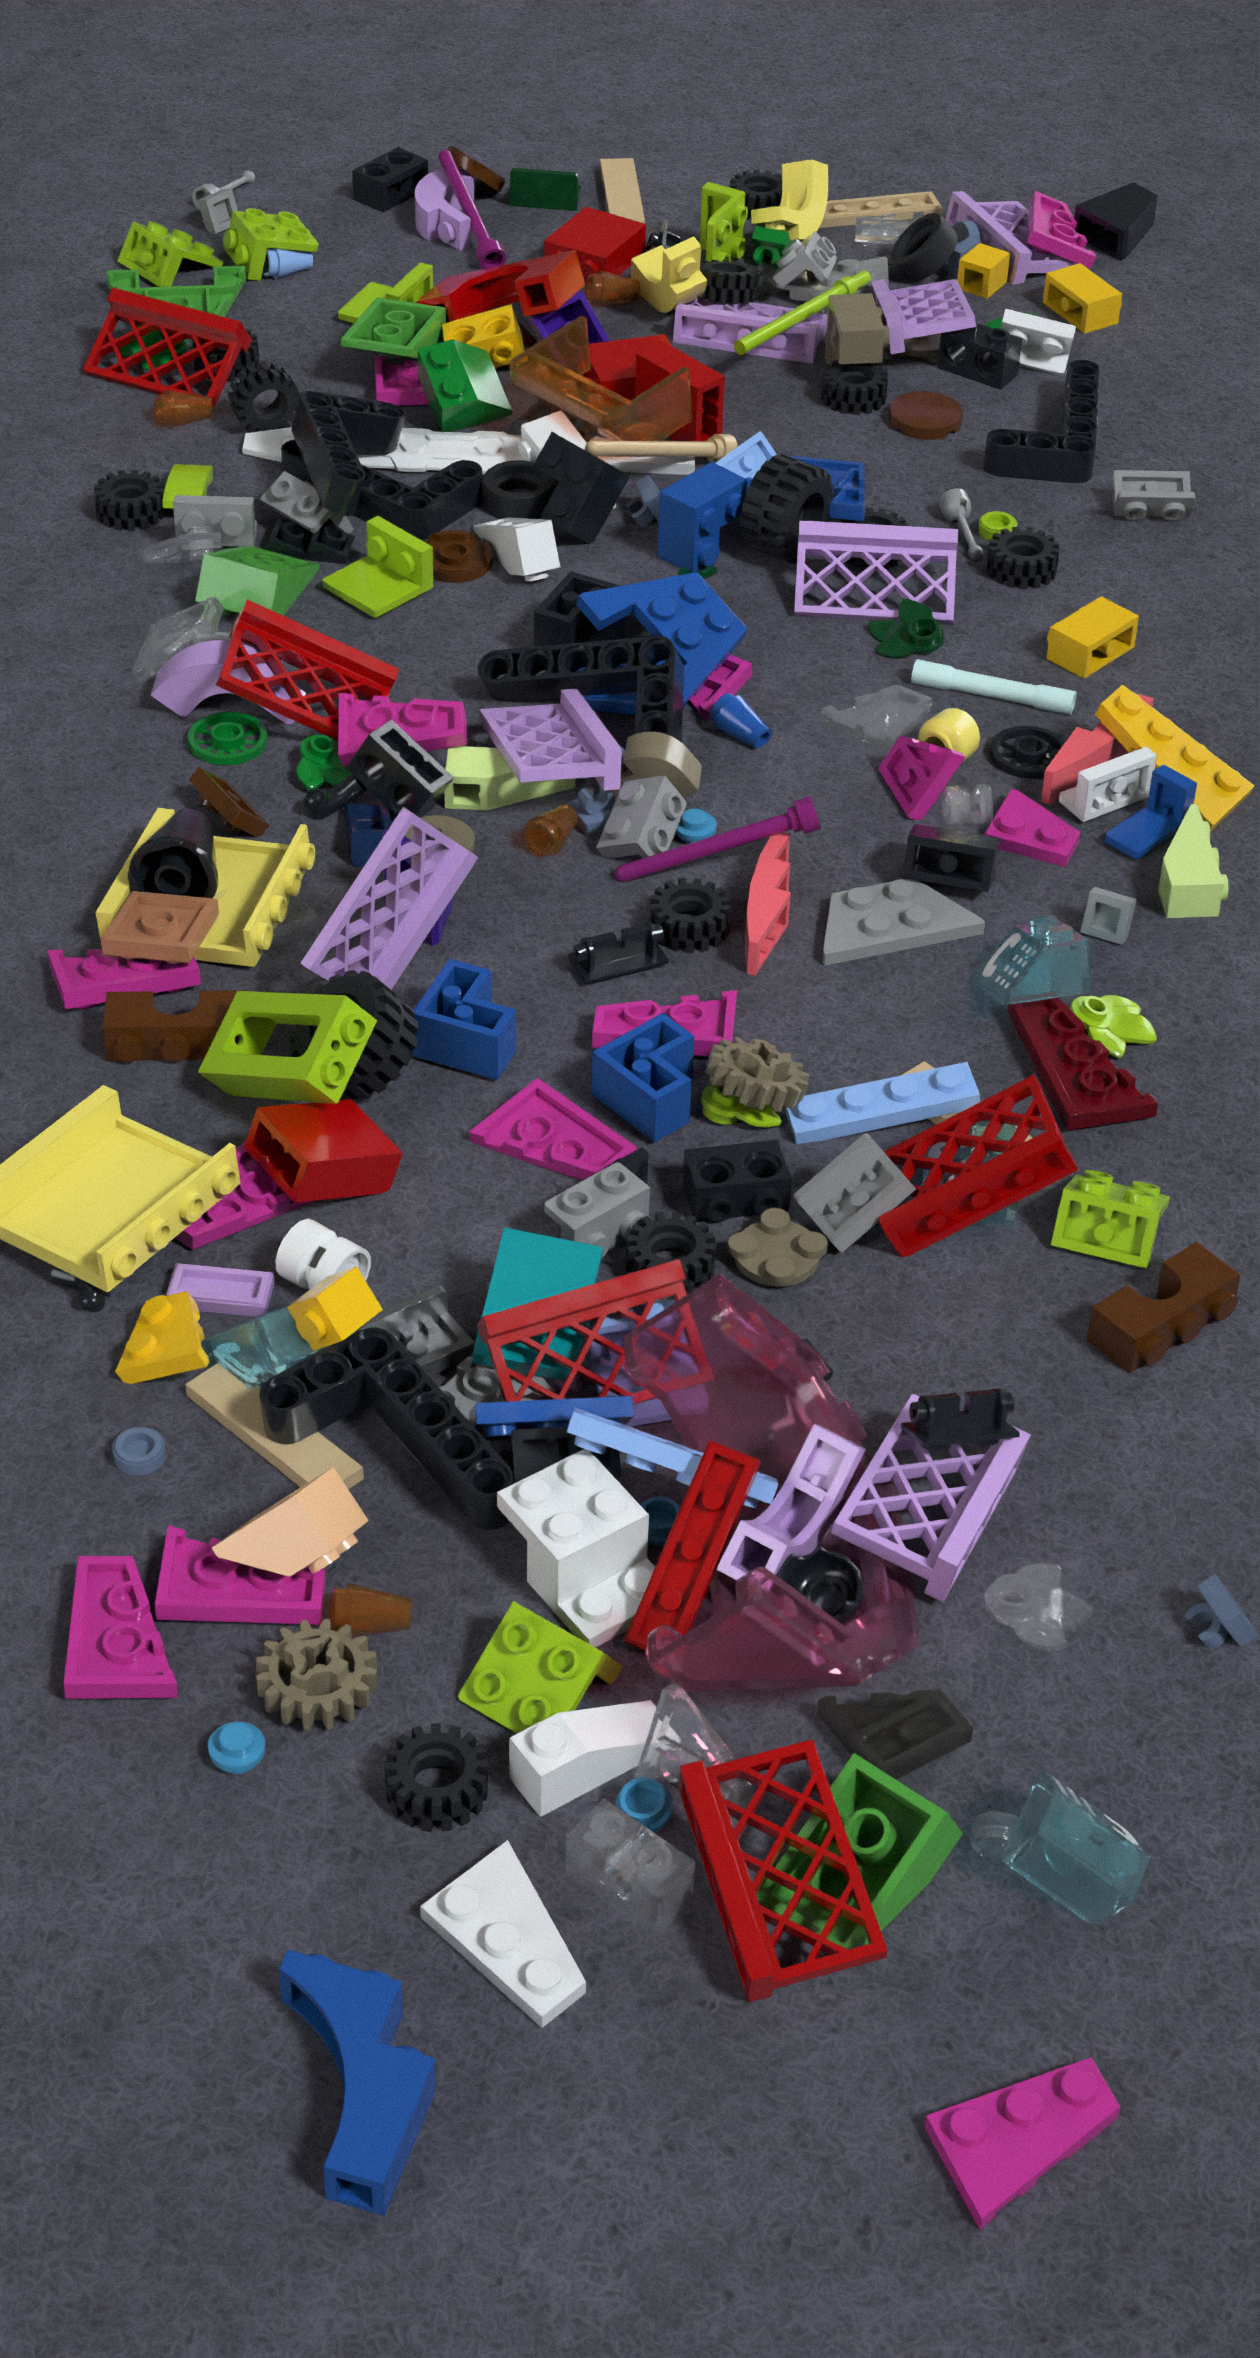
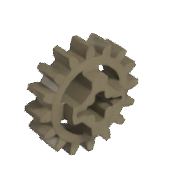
[705,1037,810,1111]
[256,1619,378,1730]

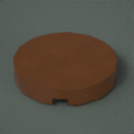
[447,146,506,192]
[889,391,963,440]
[426,530,493,583]

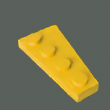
[1095,685,1255,832]

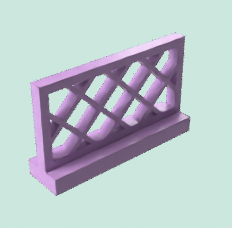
[945,191,1077,285]
[871,279,976,354]
[673,298,828,364]
[794,520,958,625]
[479,689,622,791]
[300,807,479,990]
[830,1394,1031,1602]

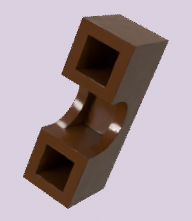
[103,990,247,1062]
[1087,1242,1241,1373]

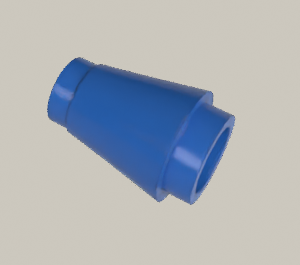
[710,693,772,749]

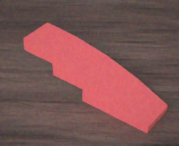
[1041,694,1154,805]
[745,832,791,976]

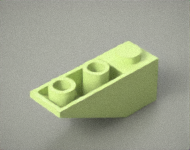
[444,746,576,810]
[1158,804,1229,918]

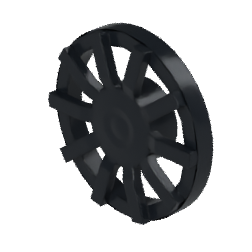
[990,726,1066,779]

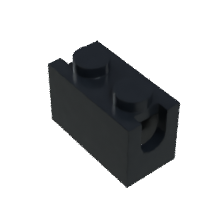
[902,824,1001,892]

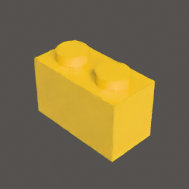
[1043,263,1122,333]
[1046,596,1139,679]

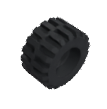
[740,454,834,563]
[289,970,419,1101]

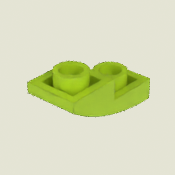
[162,464,213,513]

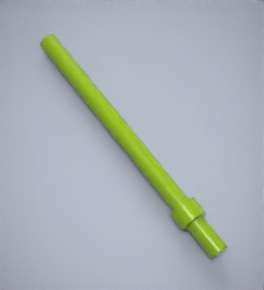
[734,270,871,355]

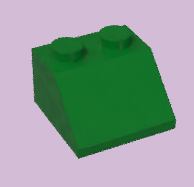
[418,339,512,432]

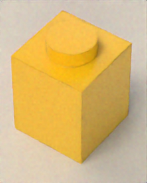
[957,243,1010,299]
[287,1266,383,1351]

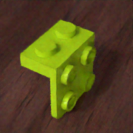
[700,182,748,262]
[223,208,319,281]

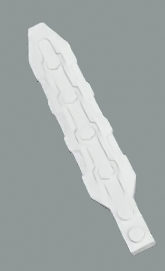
[242,427,695,475]

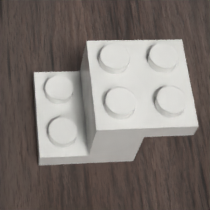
[497,1449,655,1647]

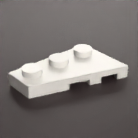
[420,1840,586,2028]

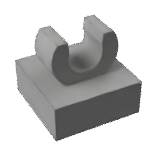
[197,189,238,234]
[1080,887,1137,945]

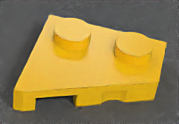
[115,1291,209,1384]

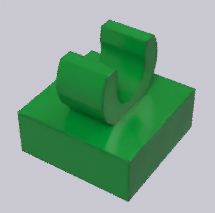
[752,226,791,269]

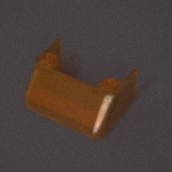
[509,316,692,441]

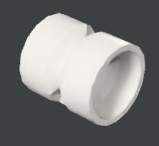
[275,1218,371,1290]

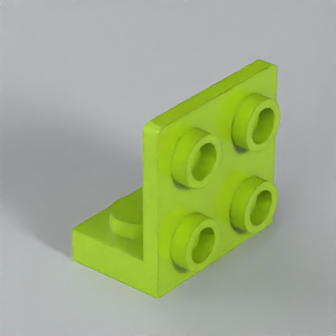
[117,221,224,287]
[338,262,433,323]
[322,516,433,618]
[1051,1170,1170,1269]
[458,1601,623,1734]

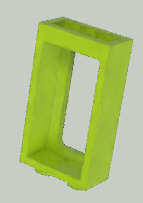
[198,991,377,1104]

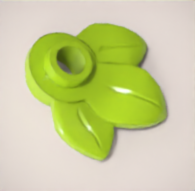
[1069,995,1157,1058]
[700,1076,782,1127]

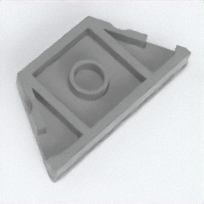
[765,256,889,301]
[822,879,985,966]

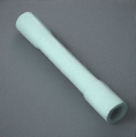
[911,659,1077,715]

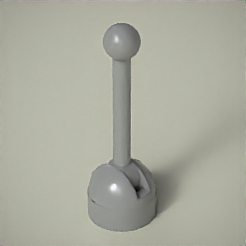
[192,170,255,209]
[939,488,983,560]

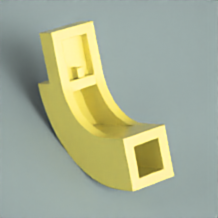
[751,160,828,241]
[630,237,707,313]

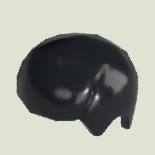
[777,1546,864,1630]

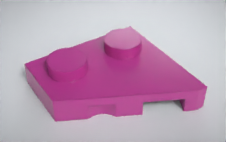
[878,735,965,820]
[985,789,1080,867]

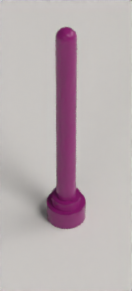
[438,150,507,269]
[614,796,821,882]

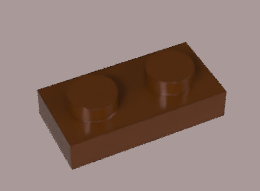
[189,767,269,837]

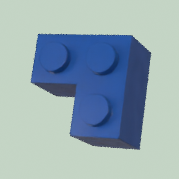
[657,462,747,573]
[412,958,516,1080]
[591,1013,694,1143]

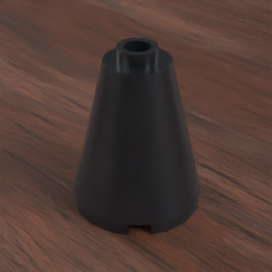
[128,809,218,898]

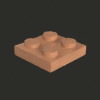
[101,891,219,964]

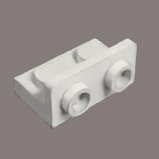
[1001,309,1076,375]
[1059,747,1157,822]

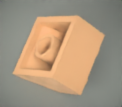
[212,1466,369,1577]

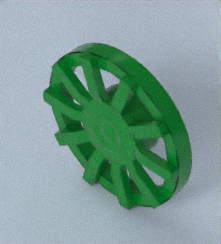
[188,712,267,765]

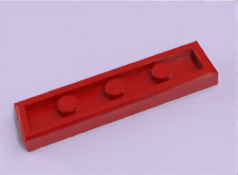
[624,1440,761,1664]

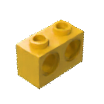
[442,304,526,368]

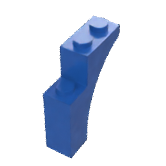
[279,1950,436,2216]

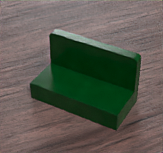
[510,168,581,211]

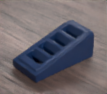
[344,803,392,867]

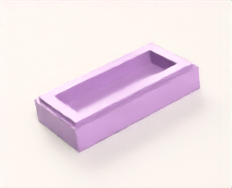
[166,1263,275,1317]

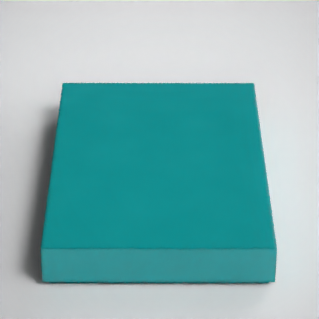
[472,1227,603,1383]

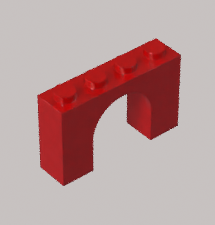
[416,250,585,323]

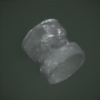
[942,784,993,829]

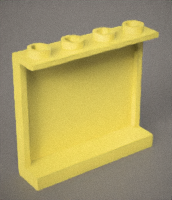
[95,808,315,967]
[0,1085,240,1292]

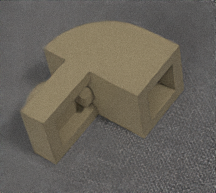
[612,732,702,802]

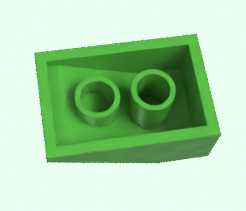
[341,297,446,361]
[195,545,320,616]
[756,1753,963,1950]

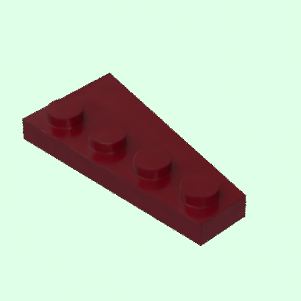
[1008,991,1158,1130]

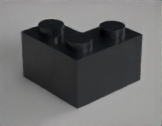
[533,432,630,544]
[534,571,642,647]

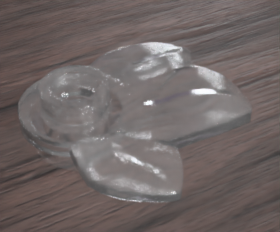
[984,1562,1094,1651]

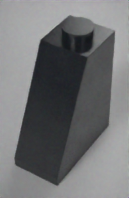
[1074,182,1158,261]

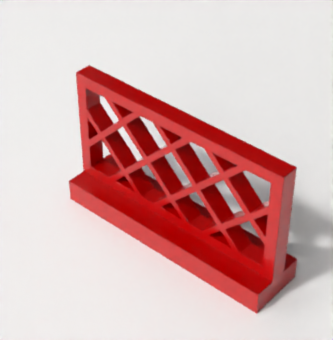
[83,288,252,409]
[216,599,399,740]
[878,1074,1078,1257]
[477,1259,714,1405]
[678,1739,888,2002]

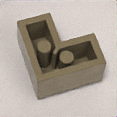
[824,293,889,366]

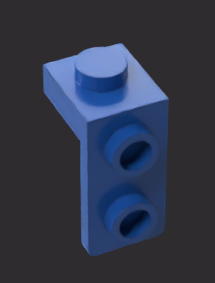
[1105,764,1197,859]

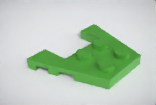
[106,266,246,317]

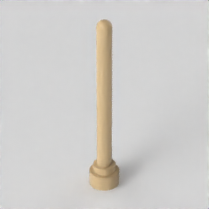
[585,434,738,463]

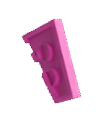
[1027,191,1096,269]
[592,990,737,1058]
[469,1078,638,1180]
[64,1556,178,1699]

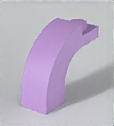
[415,166,474,251]
[151,640,306,724]
[717,1424,866,1595]

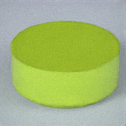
[978,511,1017,541]

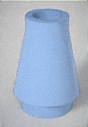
[262,248,313,279]

